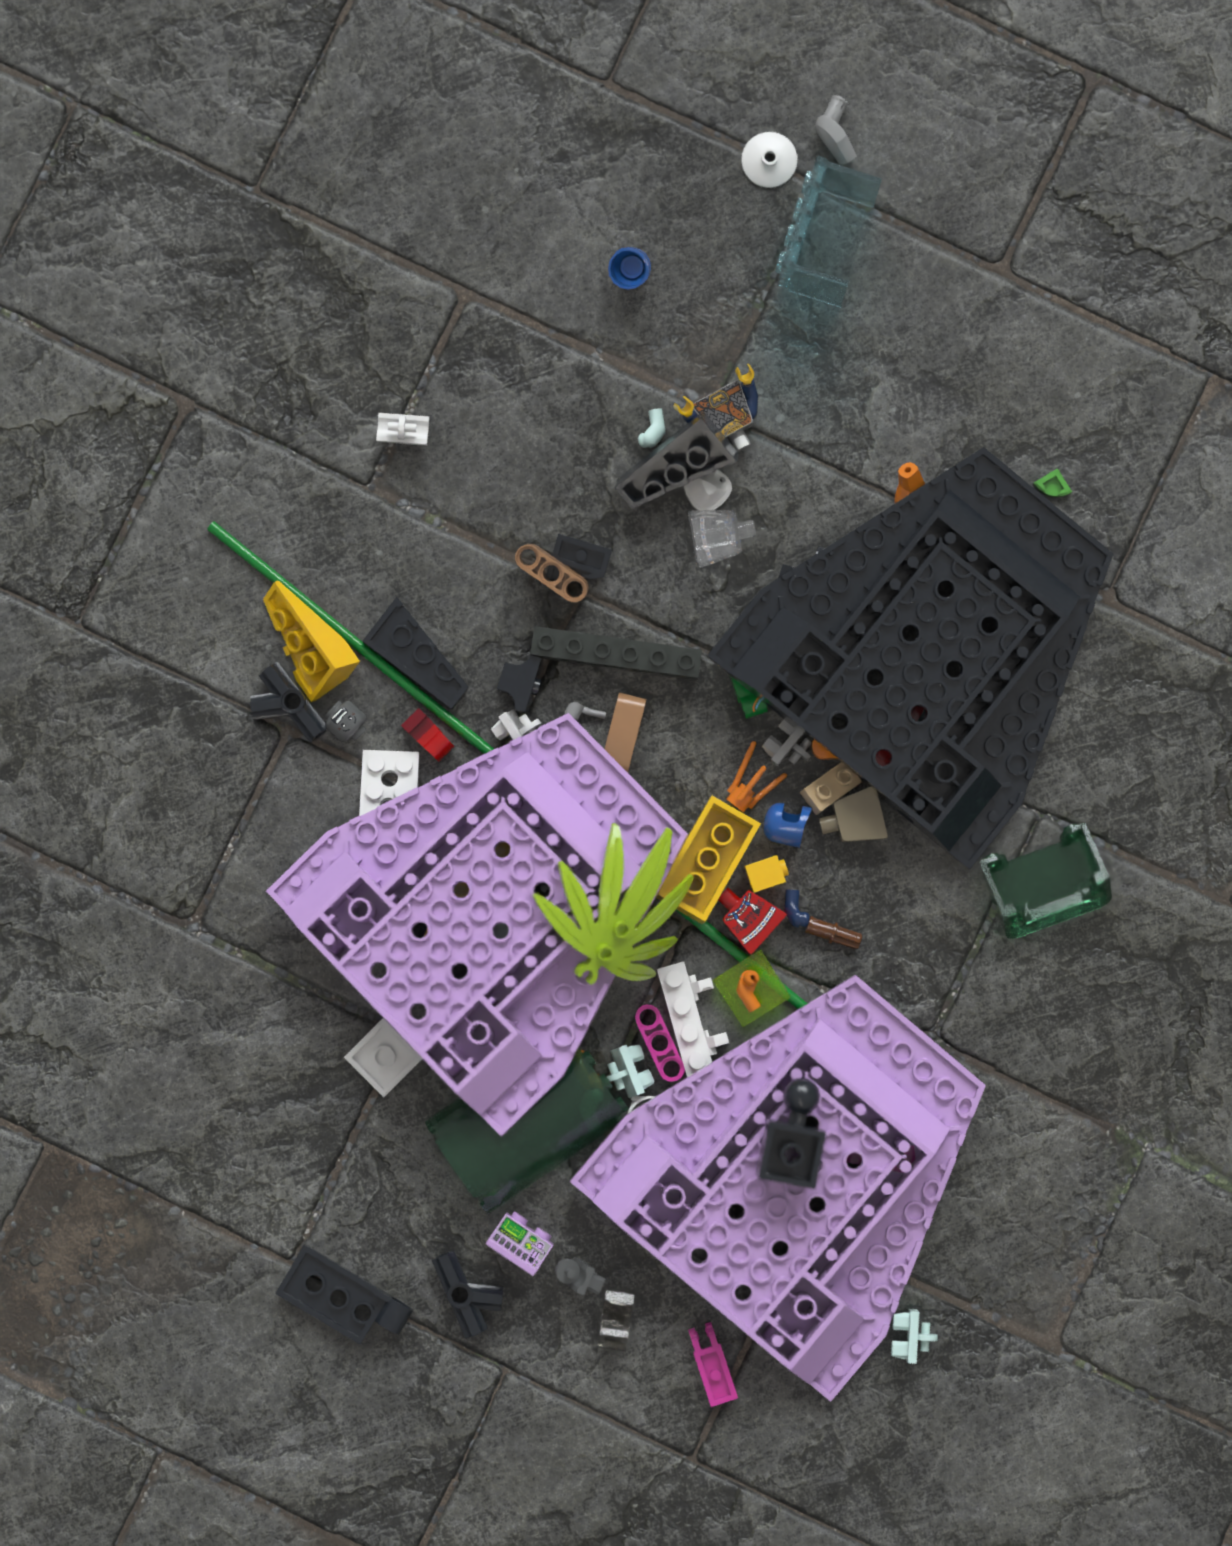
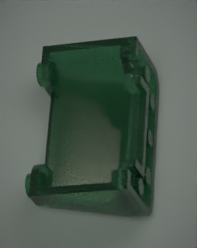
[979,822,1112,939]

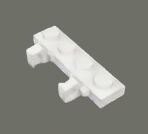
[657,962,729,1077]

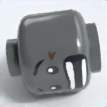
[324,700,366,742]

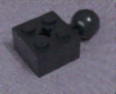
[756,1078,826,1189]

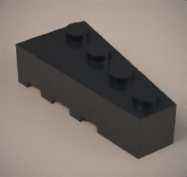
[614,411,739,509]

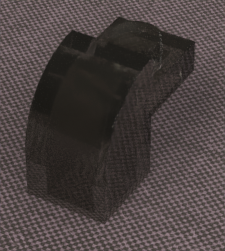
[597,1290,634,1352]

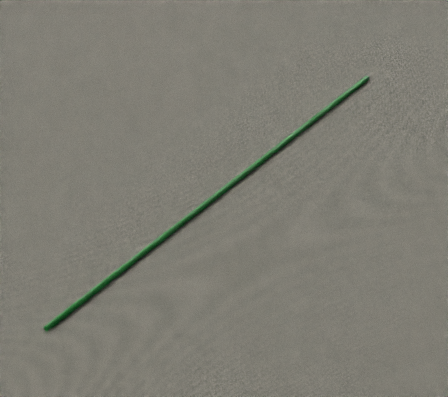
[207,521,808,1009]

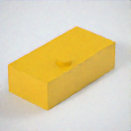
[656,796,761,924]

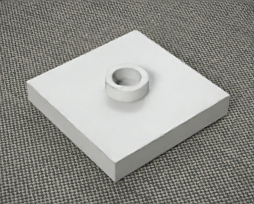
[344,1018,423,1097]

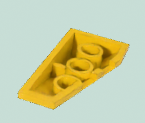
[263,581,360,702]

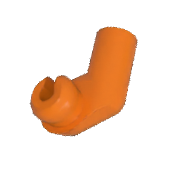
[736,970,761,1013]

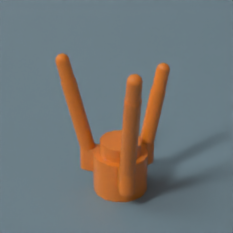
[726,741,787,812]

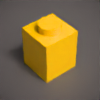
[744,855,789,893]

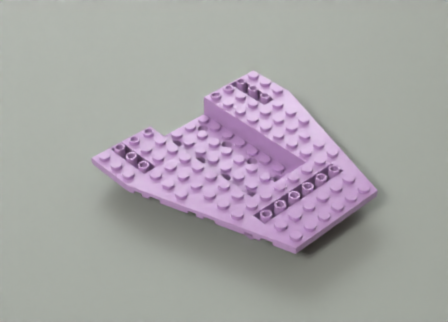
[266,713,688,1136]
[570,975,986,1402]

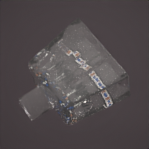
[687,510,756,568]

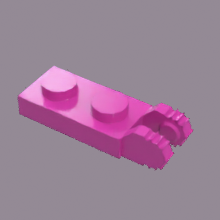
[688,1322,738,1407]

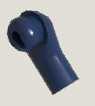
[784,889,809,928]

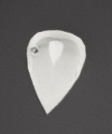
[684,469,732,513]

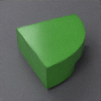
[1033,468,1072,497]

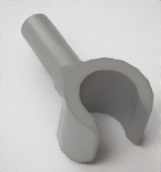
[565,702,606,720]

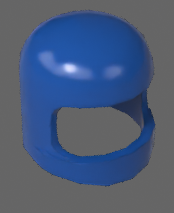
[608,247,651,289]
[763,803,812,848]

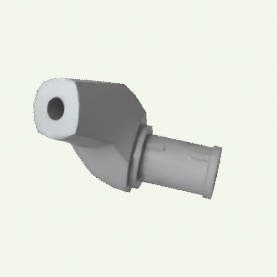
[815,95,857,165]

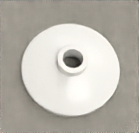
[742,132,797,188]

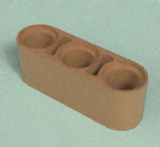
[515,544,589,602]
[605,692,647,773]

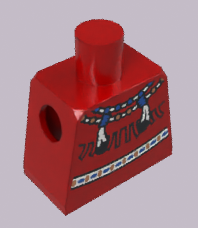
[718,888,787,955]

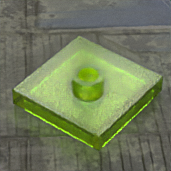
[712,949,791,1027]

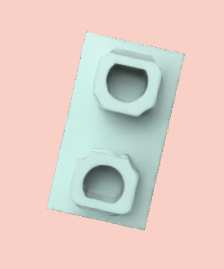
[604,1045,654,1098]
[891,1309,938,1363]

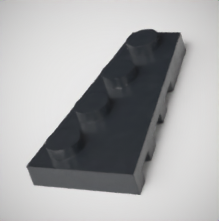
[363,597,469,710]

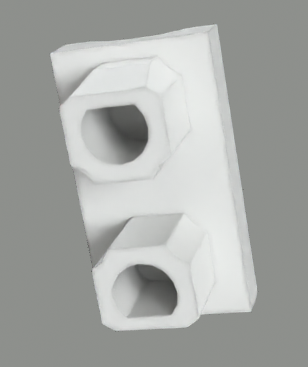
[376,413,429,446]
[491,709,541,740]

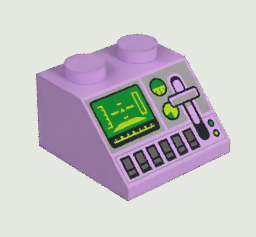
[486,1211,554,1276]

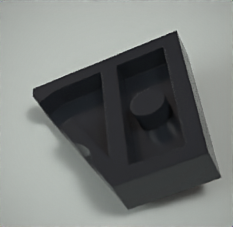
[543,533,613,587]

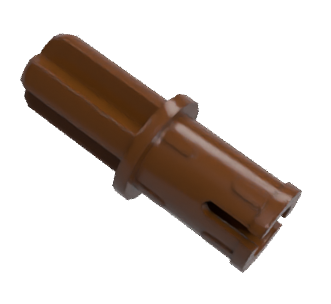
[805,916,862,949]

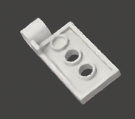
[359,750,420,816]

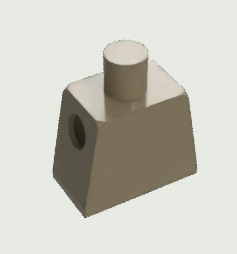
[819,786,888,842]

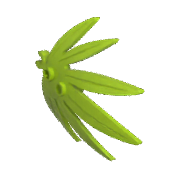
[532,823,693,985]

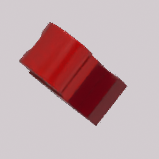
[401,708,455,762]

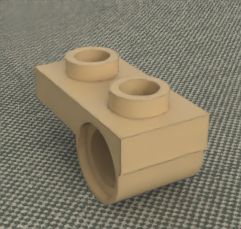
[800,762,862,815]

